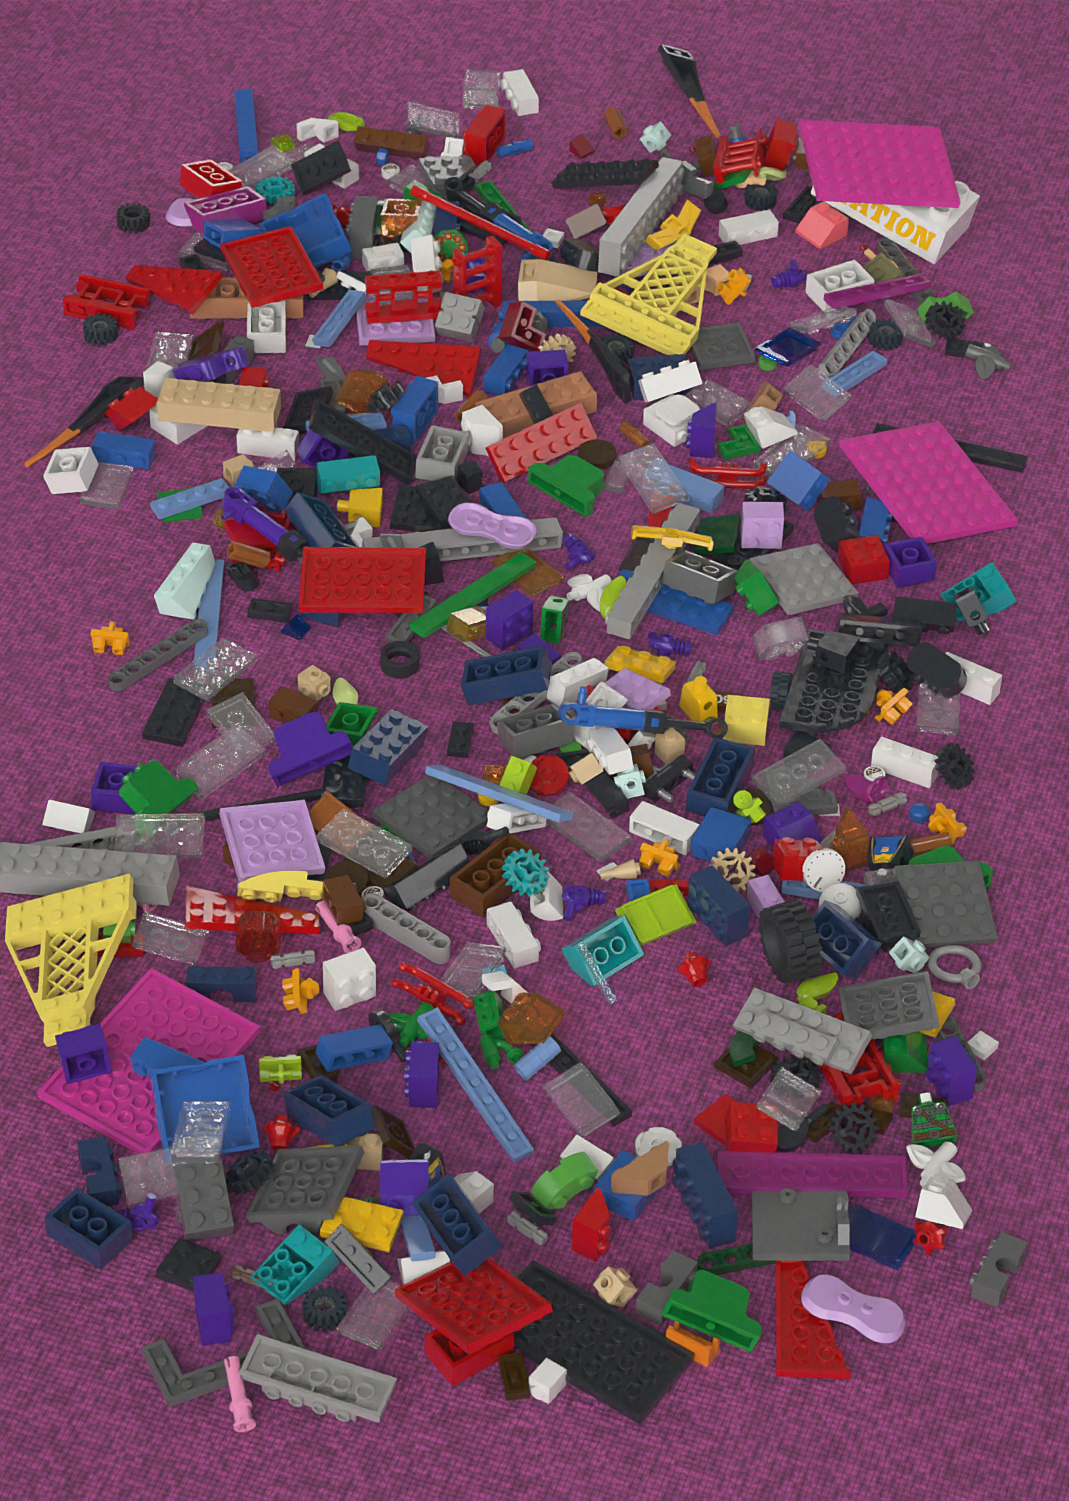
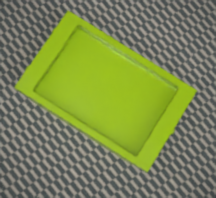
[615,884,696,946]

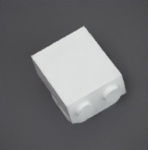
[643,394,699,447]

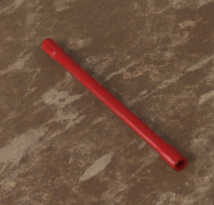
[410,185,551,261]

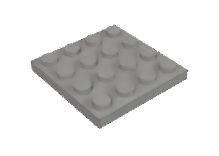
[749,543,859,615]

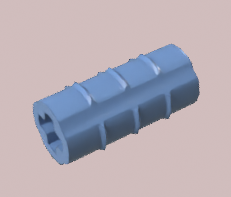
[513,1036,561,1081]

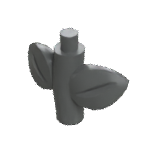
[965,342,1011,381]

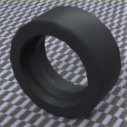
[380,641,419,678]

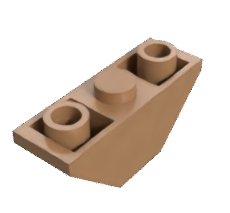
[743,381,783,419]
[611,1141,669,1196]

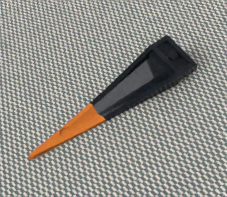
[657,44,720,139]
[555,299,632,404]
[24,376,144,468]

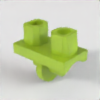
[733,790,766,823]
[259,1054,302,1084]

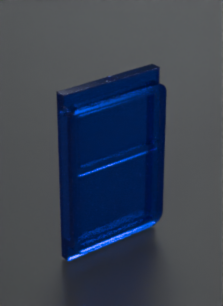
[755,327,820,366]
[848,1206,916,1271]

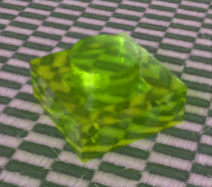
[271,134,295,153]

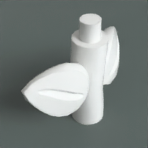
[567,574,612,612]
[907,1141,966,1187]

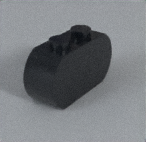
[560,238,599,272]
[813,496,859,553]
[907,642,967,698]

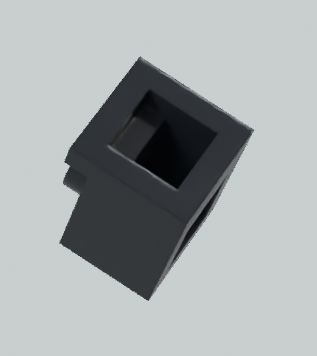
[458,461,485,495]

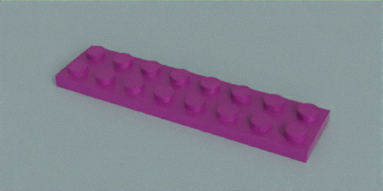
[717,1151,908,1198]

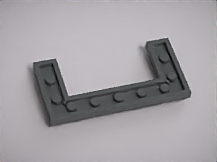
[141,1299,305,1407]

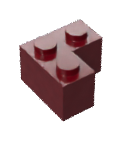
[498,301,546,352]

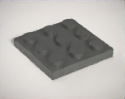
[690,323,756,370]

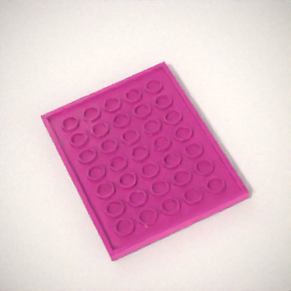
[798,120,961,208]
[839,421,1018,544]
[37,968,261,1159]

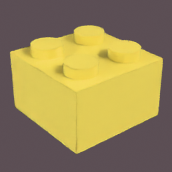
[723,695,770,746]

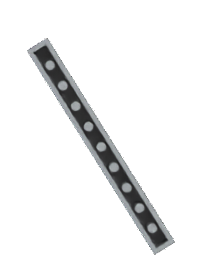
[605,503,700,639]
[362,517,563,561]

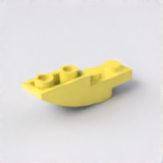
[237,871,323,903]

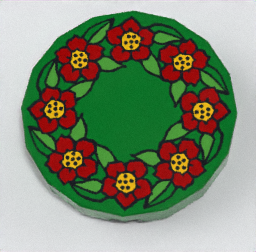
[434,229,468,262]

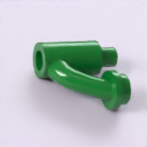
[479,1034,524,1069]

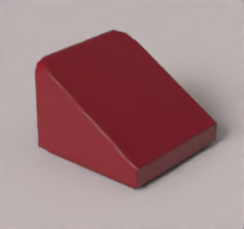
[569,134,594,159]
[747,846,775,877]

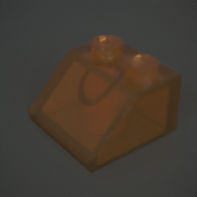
[381,199,422,237]
[335,370,389,413]
[834,807,870,872]
[497,992,566,1044]

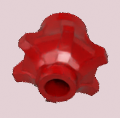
[332,205,351,228]
[602,205,624,226]
[676,952,711,987]
[263,1115,300,1151]
[913,1220,948,1254]

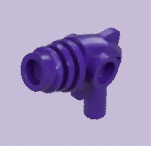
[771,260,807,288]
[563,534,596,570]
[648,632,691,656]
[561,885,606,921]
[115,1193,160,1230]

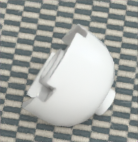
[818,883,862,919]

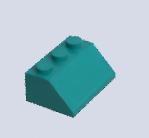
[317,455,380,493]
[561,915,644,986]

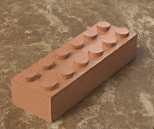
[190,277,304,319]
[475,371,597,439]

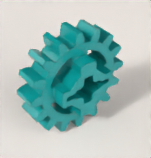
[255,176,295,205]
[502,848,550,897]

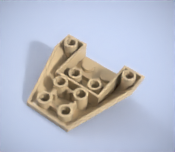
[518,259,598,301]

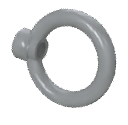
[928,945,981,989]

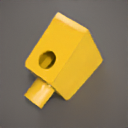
[337,488,383,527]
[679,676,718,725]

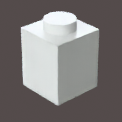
[529,1358,567,1404]

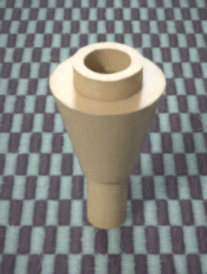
[309,268,338,298]
[600,858,641,880]

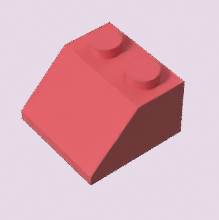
[796,201,849,249]

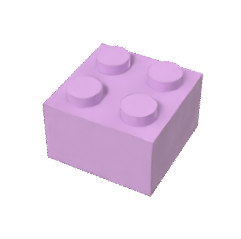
[740,502,784,549]

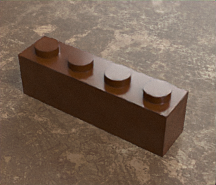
[354,126,430,159]

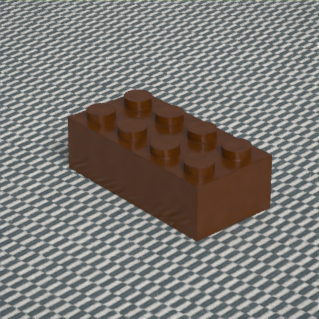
[450,833,542,917]

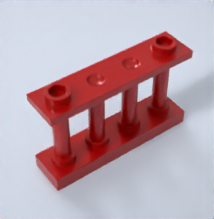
[713,128,768,184]
[452,235,502,308]

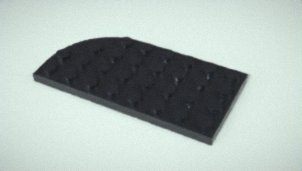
[779,629,889,734]
[512,1260,695,1425]

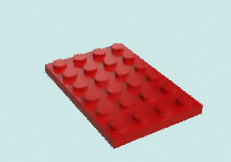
[220,226,324,308]
[299,547,426,613]
[394,1258,553,1354]

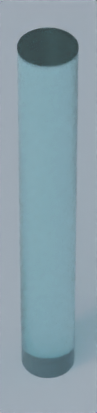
[577,942,617,1005]

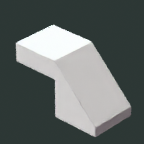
[297,118,338,143]
[441,137,465,157]
[427,375,463,404]
[351,517,372,547]
[482,971,532,1004]

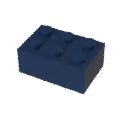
[627,354,691,401]
[688,865,750,946]
[811,900,882,979]
[45,1188,133,1270]

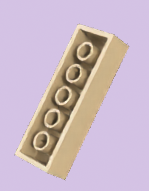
[157,378,281,432]

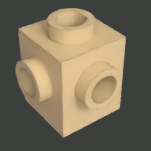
[298,665,331,701]
[593,1267,638,1308]

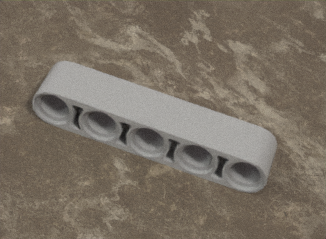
[363,893,450,964]

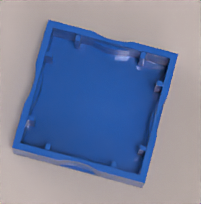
[259,193,352,268]
[149,1055,260,1166]

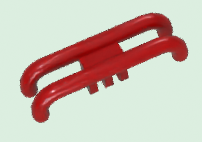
[689,458,768,489]
[391,963,474,1025]

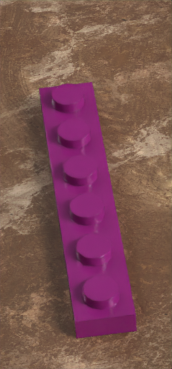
[824,274,931,309]

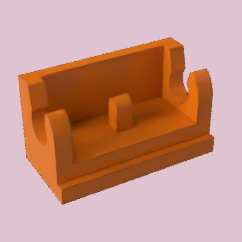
[666,1321,720,1367]

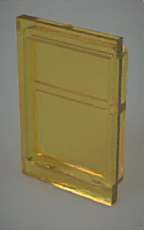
[491,548,564,596]

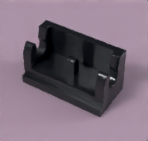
[585,771,630,818]

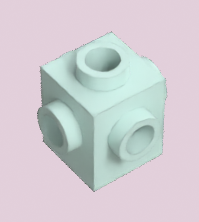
[640,121,671,153]
[614,764,646,799]
[889,936,930,973]

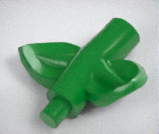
[386,1002,434,1048]

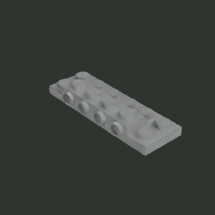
[733,987,873,1074]
[239,1334,397,1423]

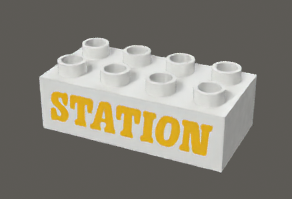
[811,181,980,264]

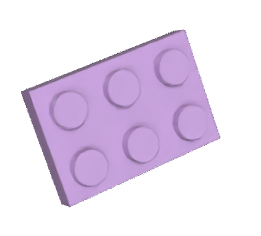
[605,668,671,710]

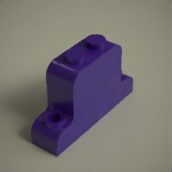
[172,346,249,382]
[268,712,353,787]

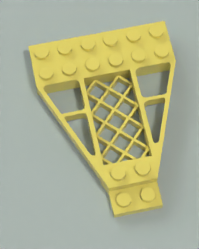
[580,233,717,356]
[5,873,137,1047]

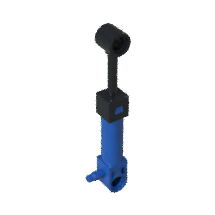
[444,177,555,262]
[558,686,728,739]

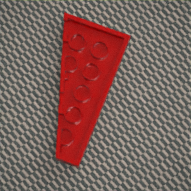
[126,265,223,315]
[366,340,481,397]
[185,886,320,934]
[775,1261,851,1380]

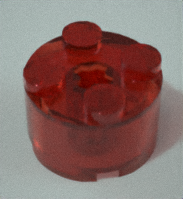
[236,911,281,963]

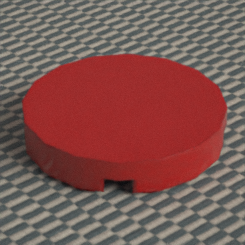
[530,755,569,797]

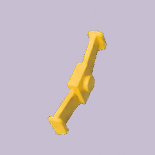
[646,199,701,250]
[631,525,713,551]

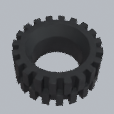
[758,899,823,984]

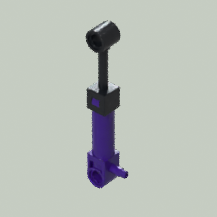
[221,487,307,562]

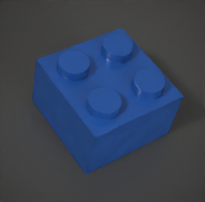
[234,466,293,512]

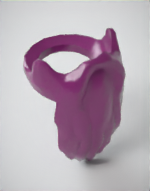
[845,774,890,804]

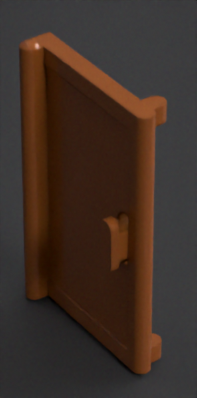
[308,791,375,856]

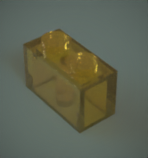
[446,606,486,642]

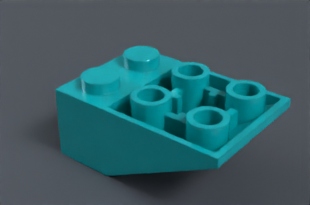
[940,562,1017,621]
[250,1224,340,1306]

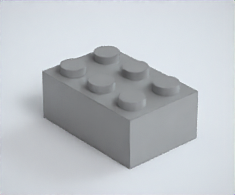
[416,425,469,481]

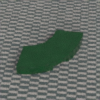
[375,199,387,235]
[729,1031,761,1067]

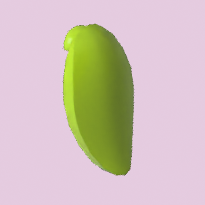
[328,112,365,131]
[600,576,626,619]
[797,972,838,1003]

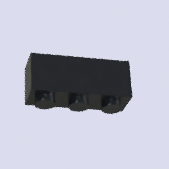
[893,597,957,634]

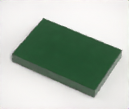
[693,514,741,556]

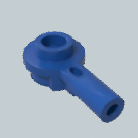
[831,315,857,340]

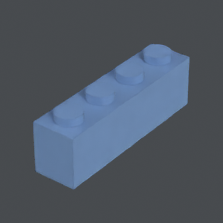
[643,459,724,514]

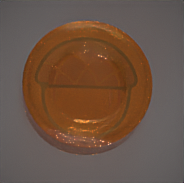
[588,193,606,207]

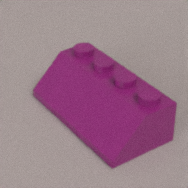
[184,186,267,236]

